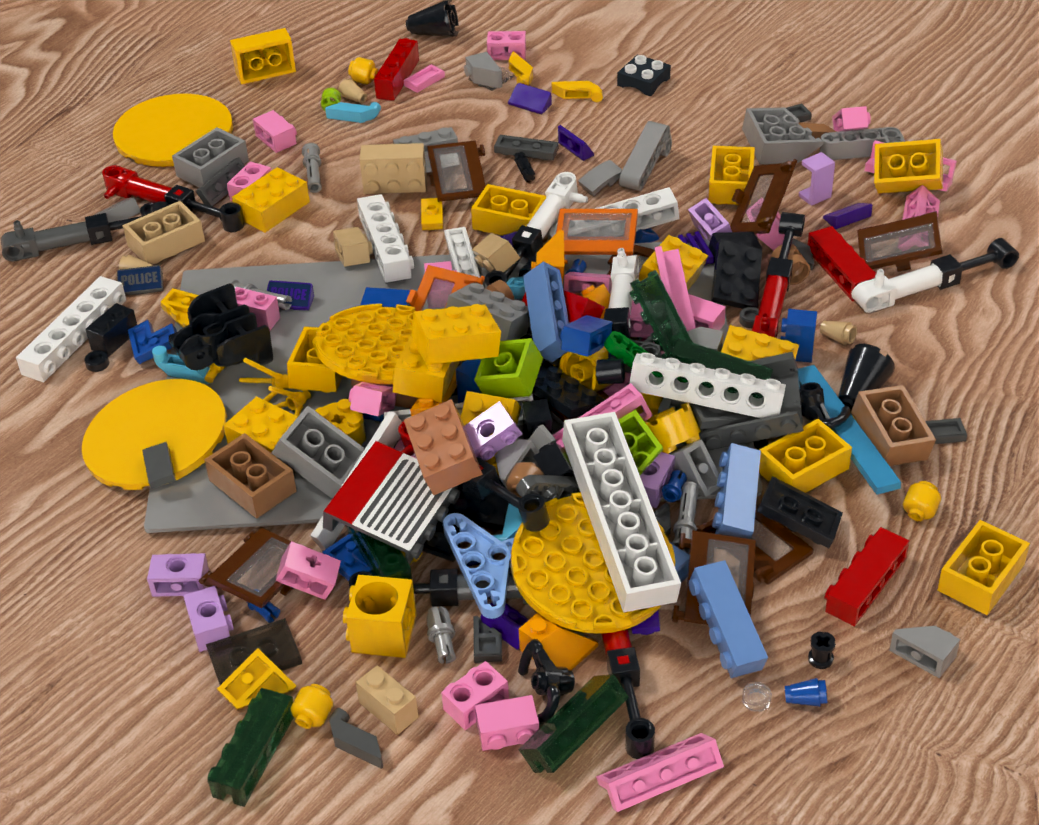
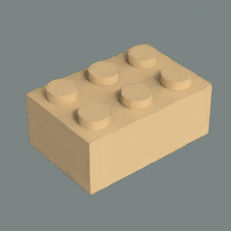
[360,143,427,194]
[123,201,205,265]

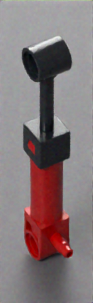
[102,165,244,232]
[752,212,805,338]
[398,421,550,532]
[601,629,655,759]

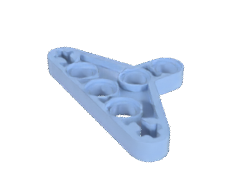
[443,513,514,619]

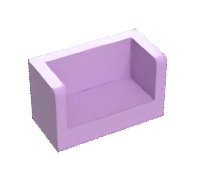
[799,152,835,206]

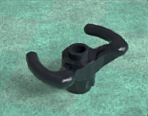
[800,382,850,429]
[518,639,575,724]

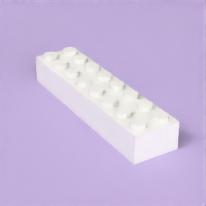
[562,412,681,613]

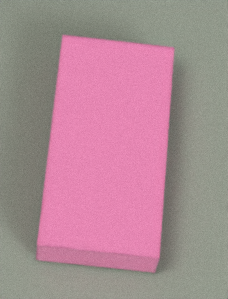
[404,64,445,93]

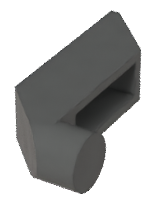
[329,708,383,769]

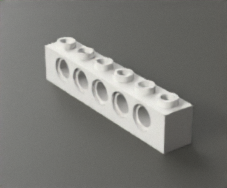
[547,187,680,240]
[357,194,414,283]
[16,276,126,382]
[629,353,786,418]

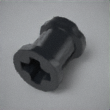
[808,632,836,669]

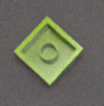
[474,338,543,398]

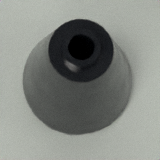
[406,0,459,37]
[838,344,895,412]

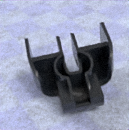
[169,283,273,371]

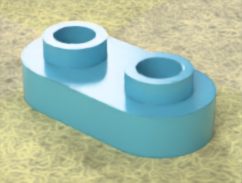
[506,277,525,299]

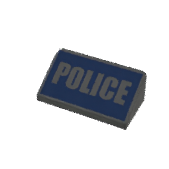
[117,265,164,296]

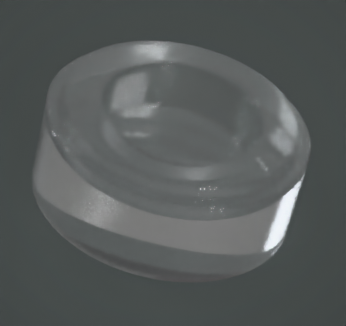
[742,682,772,711]

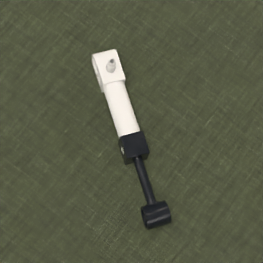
[484,172,588,287]
[852,238,1019,313]
[596,248,639,385]

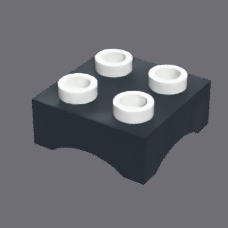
[617,54,671,97]

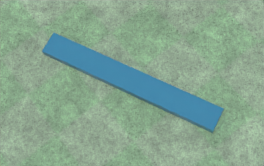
[798,365,901,495]

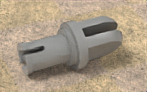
[427,606,456,664]

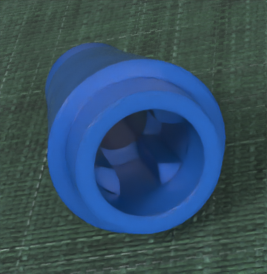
[785,678,828,707]

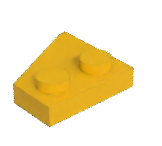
[160,288,199,328]
[217,648,297,710]

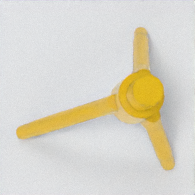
[239,358,289,402]
[268,386,311,416]

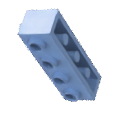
[523,261,569,362]
[712,443,761,539]
[689,560,768,678]

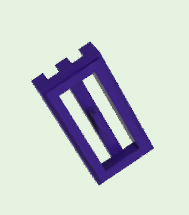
[678,231,714,265]

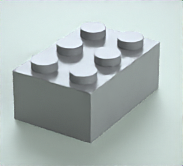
[172,127,249,188]
[446,283,530,341]
[272,406,365,499]

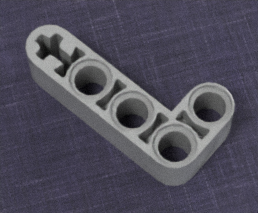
[619,121,672,191]
[819,127,905,160]

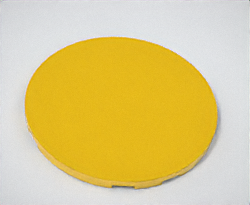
[113,93,233,167]
[315,304,415,384]
[82,379,227,490]
[511,492,676,634]

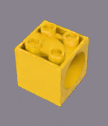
[343,575,417,658]

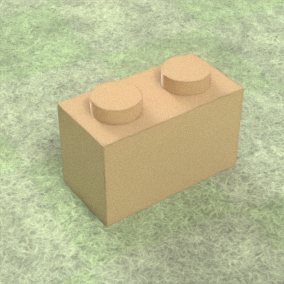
[333,227,373,267]
[472,233,520,272]
[356,665,419,735]

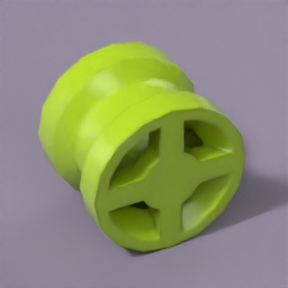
[321,88,341,111]

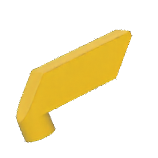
[508,51,533,85]
[551,81,603,102]

